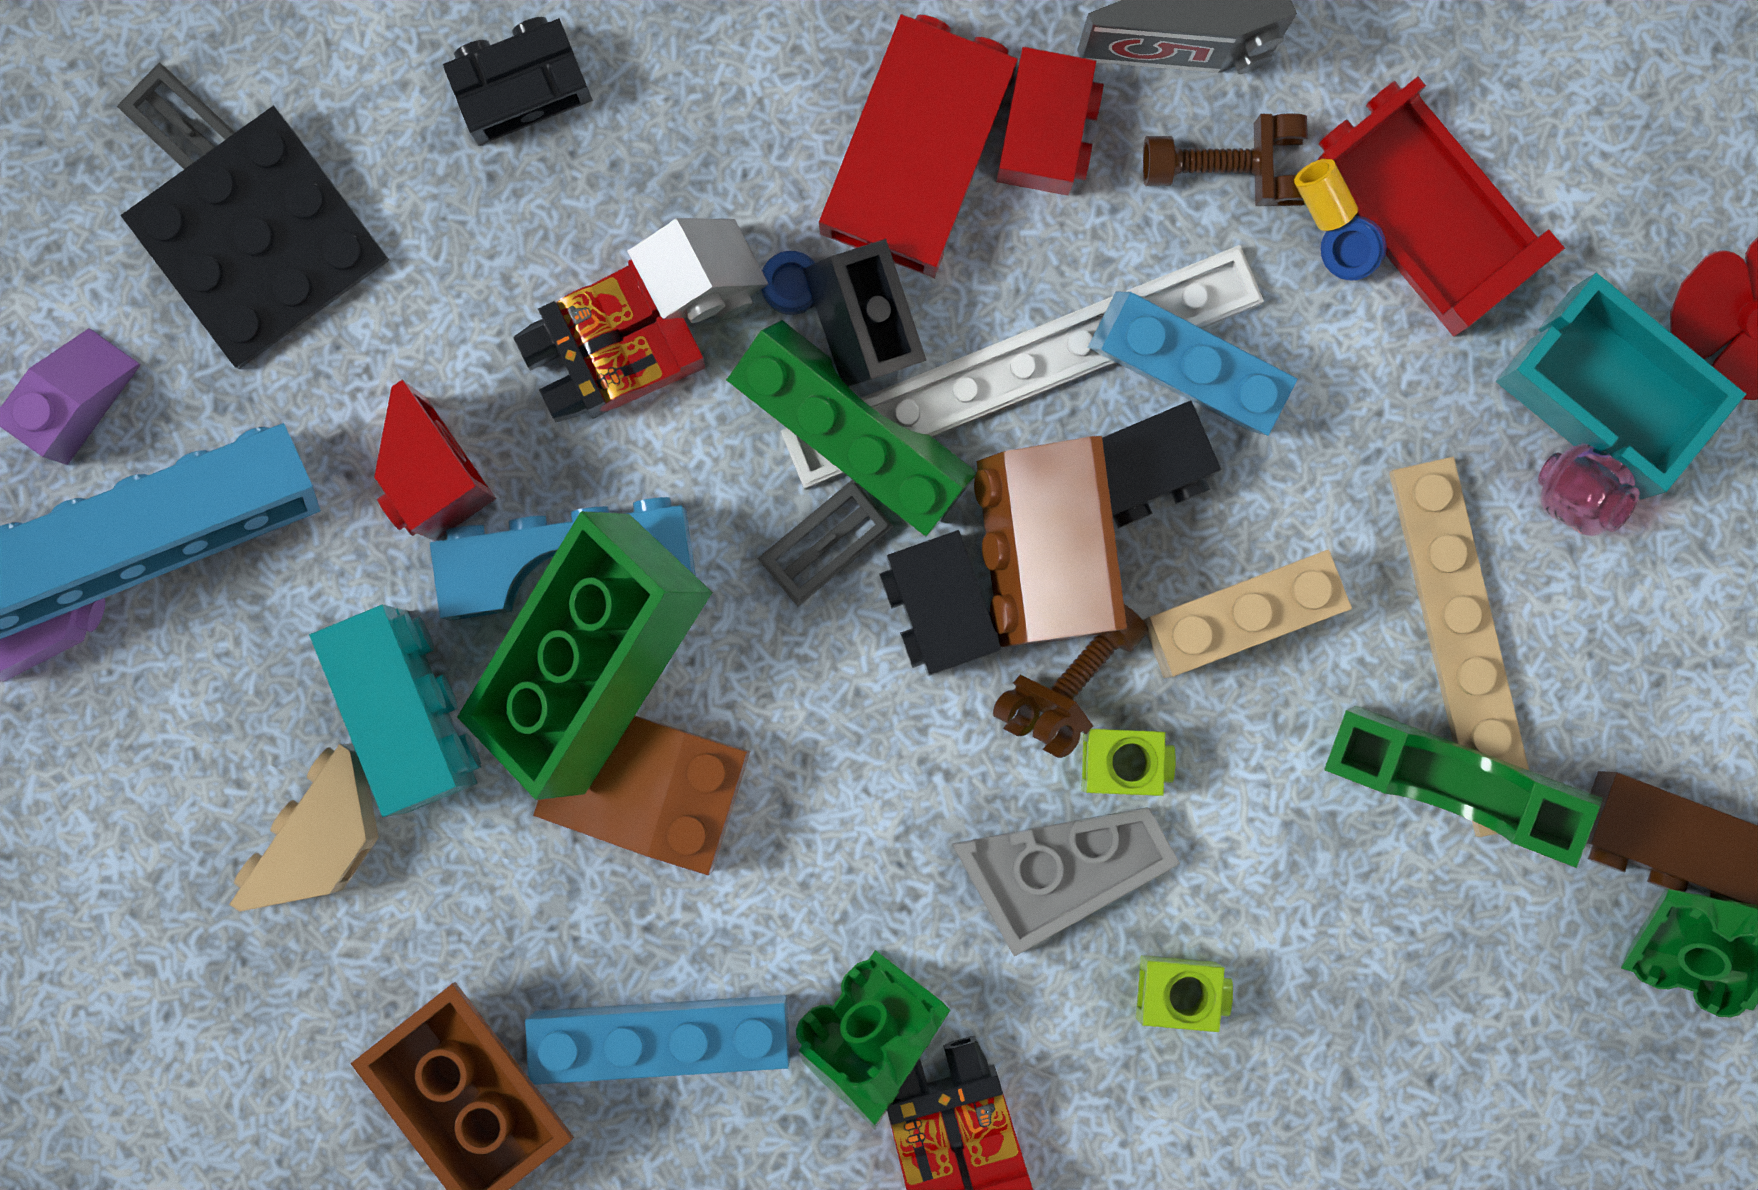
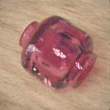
[1538,443,1639,537]

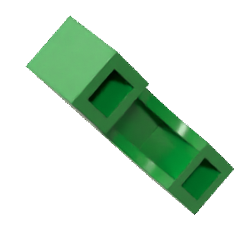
[726,320,977,537]
[1324,706,1603,868]

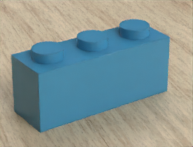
[1087,291,1298,436]

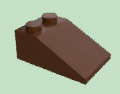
[533,715,751,875]

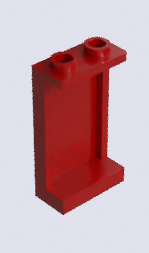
[819,14,1018,279]
[1318,76,1565,337]

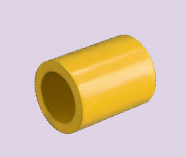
[1294,159,1358,231]

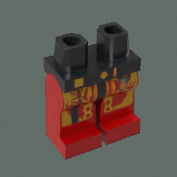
[513,259,705,422]
[887,1036,1033,1190]

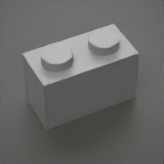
[628,218,769,323]

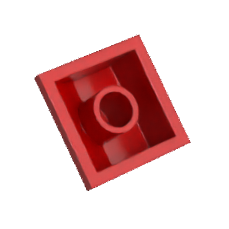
[374,379,496,541]

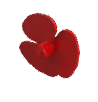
[1670,237,1758,400]

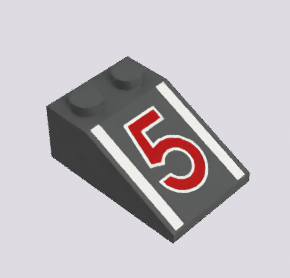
[1077,0,1297,74]

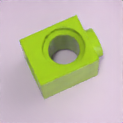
[1081,729,1176,796]
[1136,955,1233,1033]

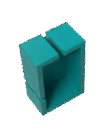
[1495,272,1746,500]
[309,604,481,817]

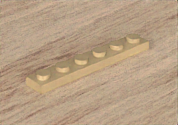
[1389,456,1529,837]

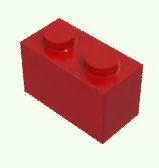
[996,47,1104,196]

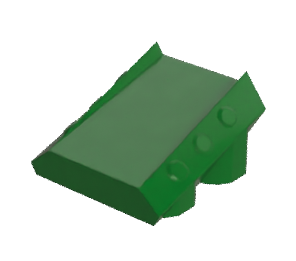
[1621,889,1758,1018]
[796,950,951,1130]

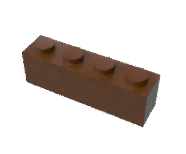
[1585,771,1758,905]

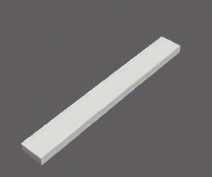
[781,245,1264,490]

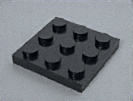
[120,105,389,369]

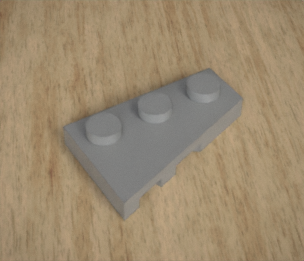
[952,807,1180,957]

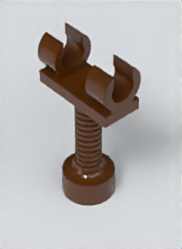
[1143,113,1308,206]
[993,604,1149,758]

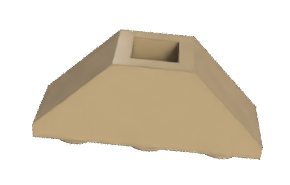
[229,744,379,912]

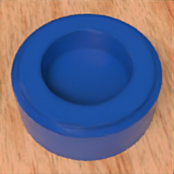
[1321,216,1387,281]
[761,251,815,315]

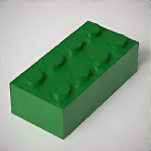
[457,511,713,800]

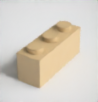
[1143,549,1352,678]

